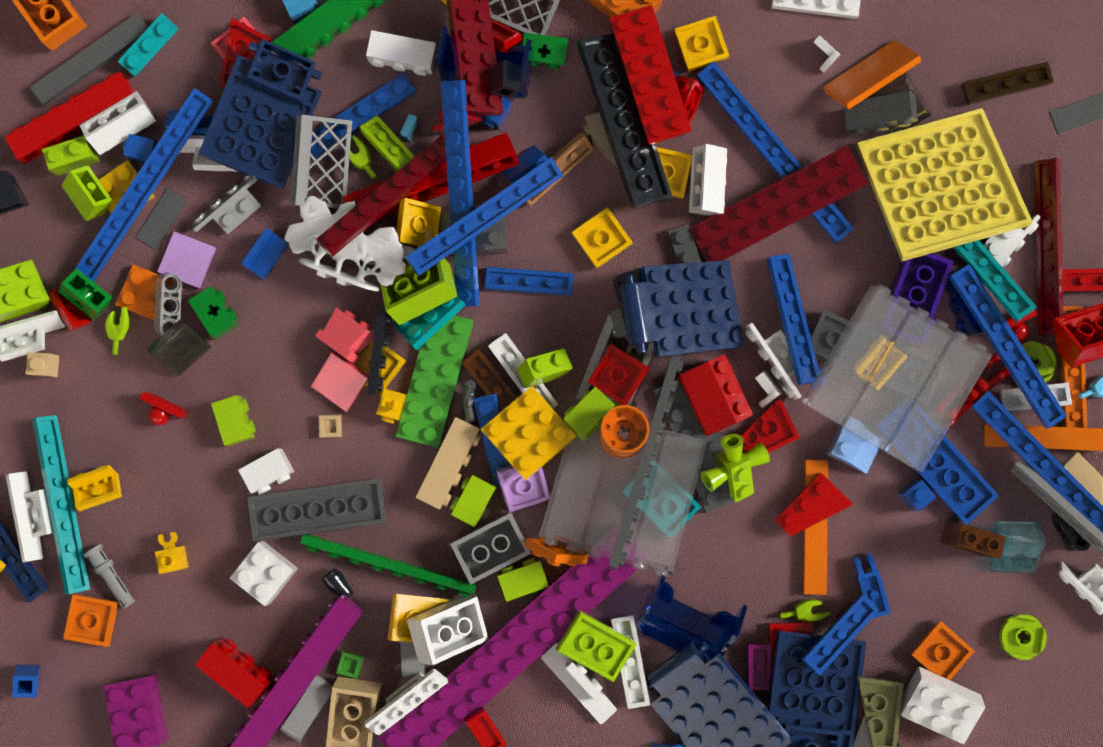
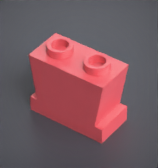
[315,308,374,365]

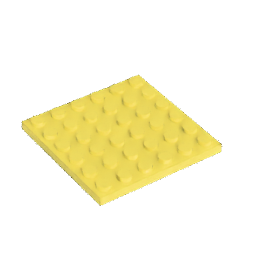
[856,108,1032,261]

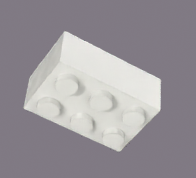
[407,596,489,665]
[900,667,986,744]

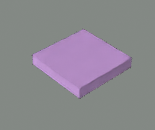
[157,232,216,288]
[496,465,550,513]

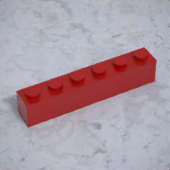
[5,72,135,164]

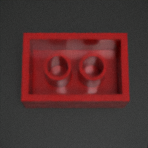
[195,638,274,708]

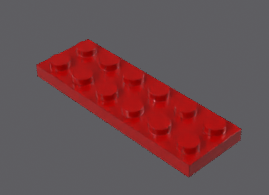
[610,5,692,146]

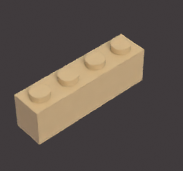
[416,417,482,510]

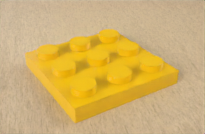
[481,386,577,481]

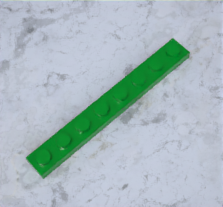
[301,534,477,596]

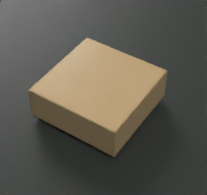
[318,415,342,438]

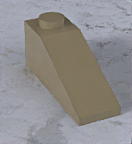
[582,112,618,169]

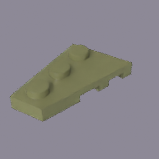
[857,676,904,747]

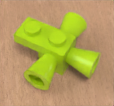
[701,434,770,503]

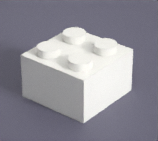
[230,541,298,606]

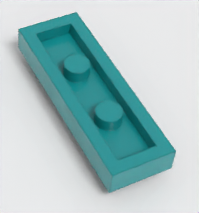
[118,13,179,77]

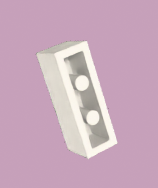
[366,30,438,76]
[80,91,156,155]
[689,144,727,216]

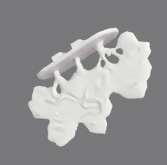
[285,196,406,291]

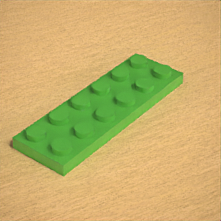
[396,315,474,448]

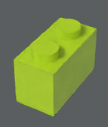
[42,136,99,176]
[61,166,113,221]
[517,348,573,388]
[564,387,615,442]
[211,395,256,446]
[450,475,497,527]
[497,557,549,602]

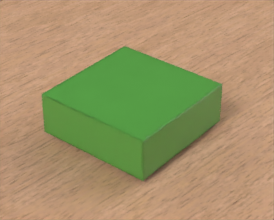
[336,651,364,679]

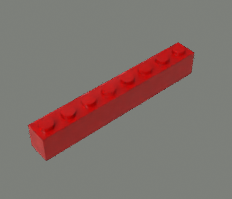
[343,132,519,221]

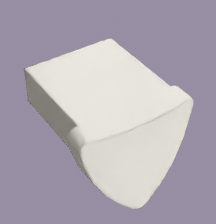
[814,35,841,73]
[755,370,782,408]

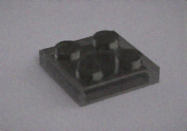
[147,319,211,377]

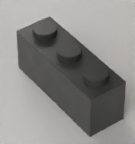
[844,90,918,136]

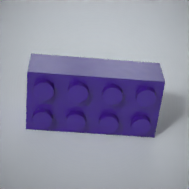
[875,253,954,347]

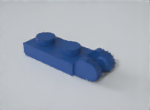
[852,553,891,619]

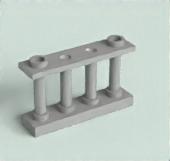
[576,315,654,408]

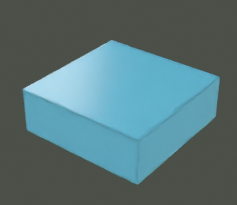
[400,114,419,142]

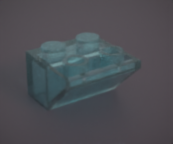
[989,521,1046,573]

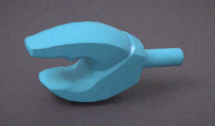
[1079,375,1103,399]

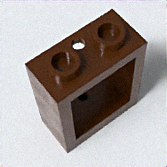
[940,521,1006,559]

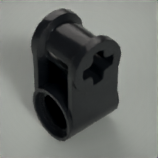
[1052,514,1091,551]

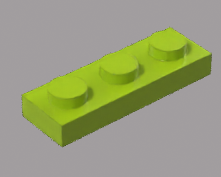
[360,115,415,171]

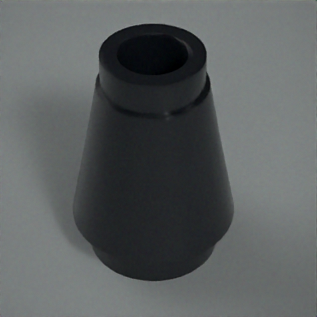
[321,568,354,598]

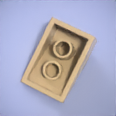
[326,676,382,747]

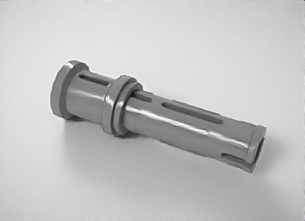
[84,544,135,609]

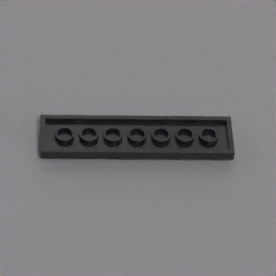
[576,33,673,209]

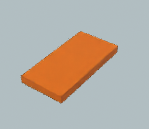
[823,40,921,109]

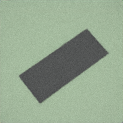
[1050,93,1103,134]
[136,188,187,250]

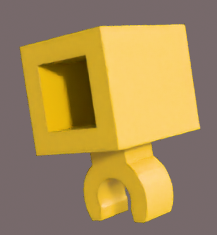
[376,388,407,424]
[155,532,189,574]

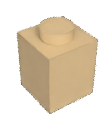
[26,352,59,378]

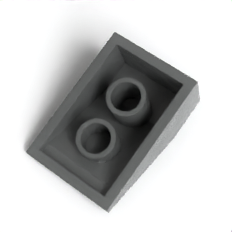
[440,207,508,256]

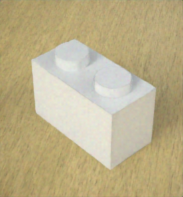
[238,448,294,495]

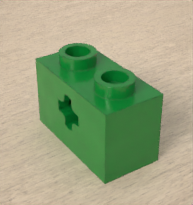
[521,32,569,70]
[59,268,112,321]
[188,286,239,340]

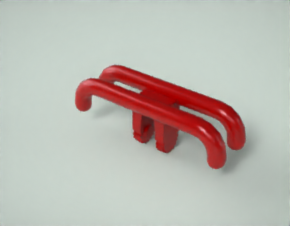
[933,352,1010,426]

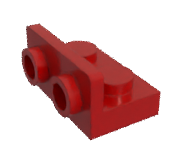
[675,75,705,125]

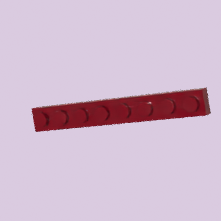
[316,133,446,257]
[1035,158,1063,336]

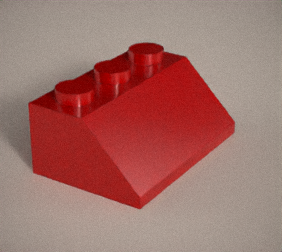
[1053,303,1103,368]
[678,354,753,437]

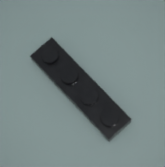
[367,304,392,396]

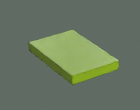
[555,610,637,682]

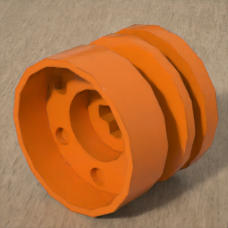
[599,405,649,459]

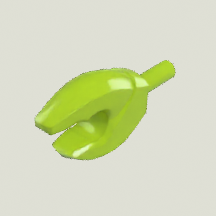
[349,135,377,180]
[106,307,130,355]
[780,599,831,623]

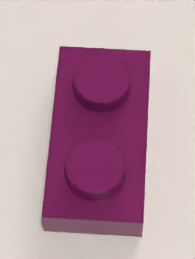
[747,643,771,690]

